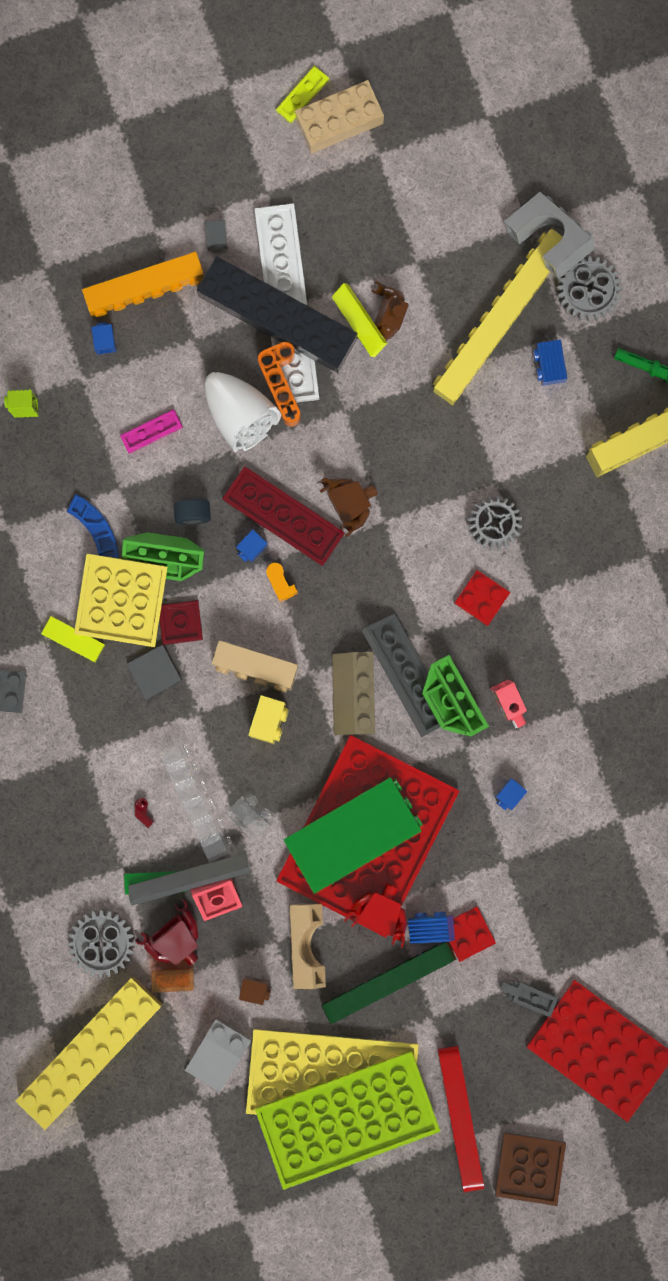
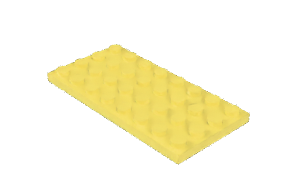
[246,1029,418,1115]

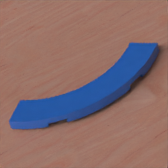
[67,494,120,559]

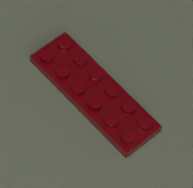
[222,466,345,567]

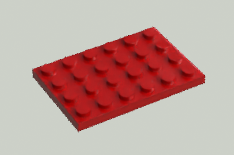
[526,980,668,1122]

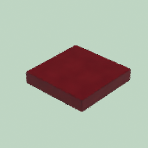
[160,600,203,645]

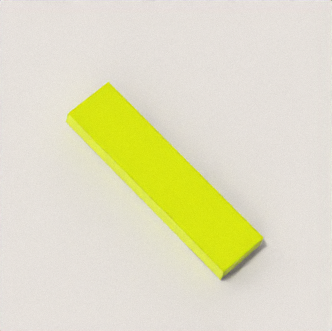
[332,283,387,357]

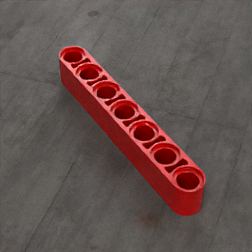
[438,1046,484,1193]

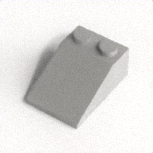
[185,1017,252,1092]

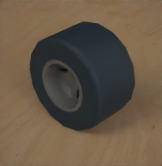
[174,499,211,525]

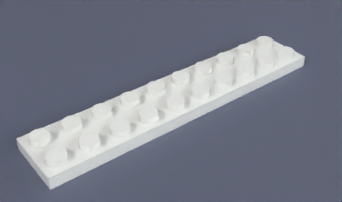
[254,204,319,403]

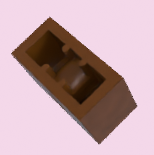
[239,975,272,1005]

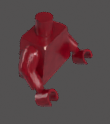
[135,900,199,965]

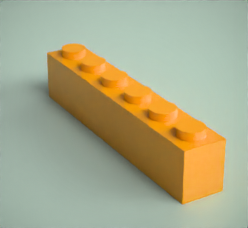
[82,252,204,317]

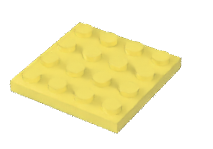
[74,553,168,647]

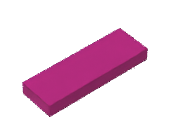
[120,409,183,454]

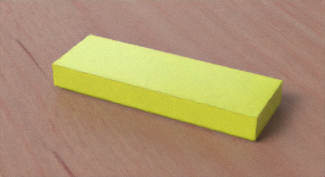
[276,66,329,123]
[41,616,105,663]

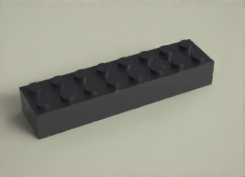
[197,256,358,373]

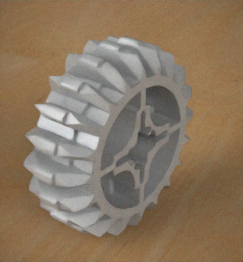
[468,496,522,550]

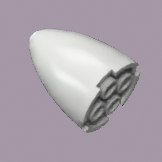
[205,372,281,452]

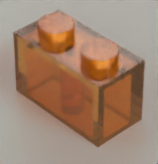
[151,968,195,993]

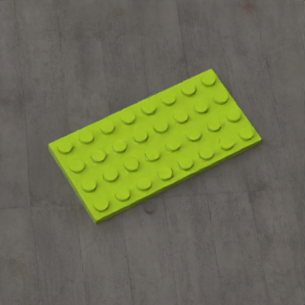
[255,1051,441,1190]

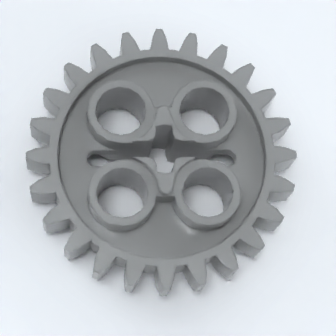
[556,256,622,322]
[68,910,136,978]

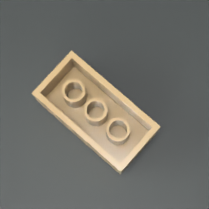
[295,80,384,154]
[212,641,299,693]

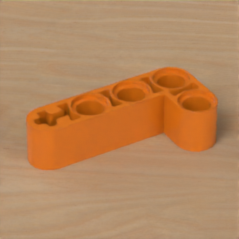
[258,342,301,427]

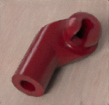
[134,798,155,828]

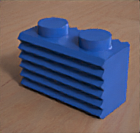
[533,339,568,386]
[408,911,455,943]

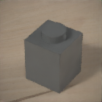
[205,220,228,253]

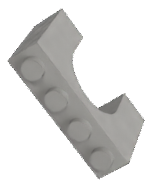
[504,192,595,279]

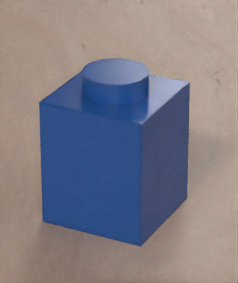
[91,322,117,355]
[236,529,268,563]
[495,778,528,811]

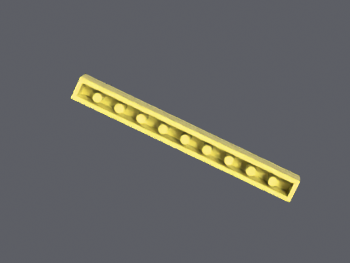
[433,228,563,405]

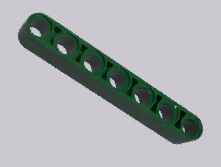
[321,942,456,1024]

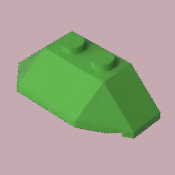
[122,532,204,581]
[422,655,489,737]

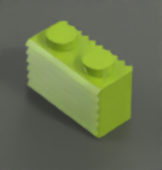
[4,389,39,418]

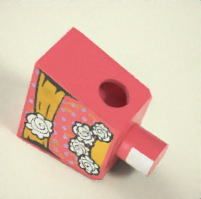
[490,680,527,728]

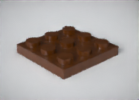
[495,1132,566,1206]

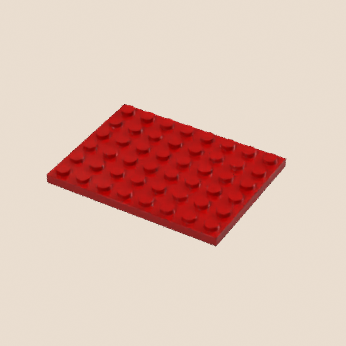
[276,735,459,938]

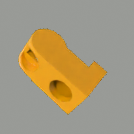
[266,563,298,602]

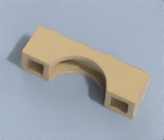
[290,904,326,989]

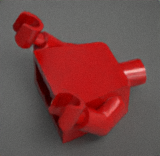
[343,884,407,948]

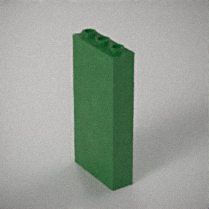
[283,777,423,894]

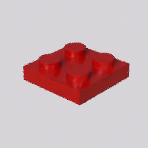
[454,570,511,626]
[449,906,496,962]

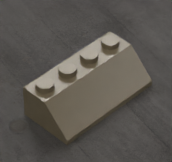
[332,652,375,735]

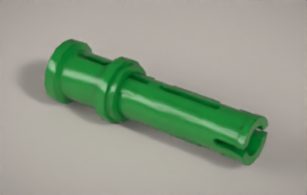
[614,347,668,383]

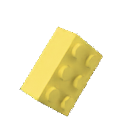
[249,696,289,744]

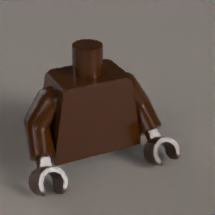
[358,281,409,341]
[317,478,378,537]

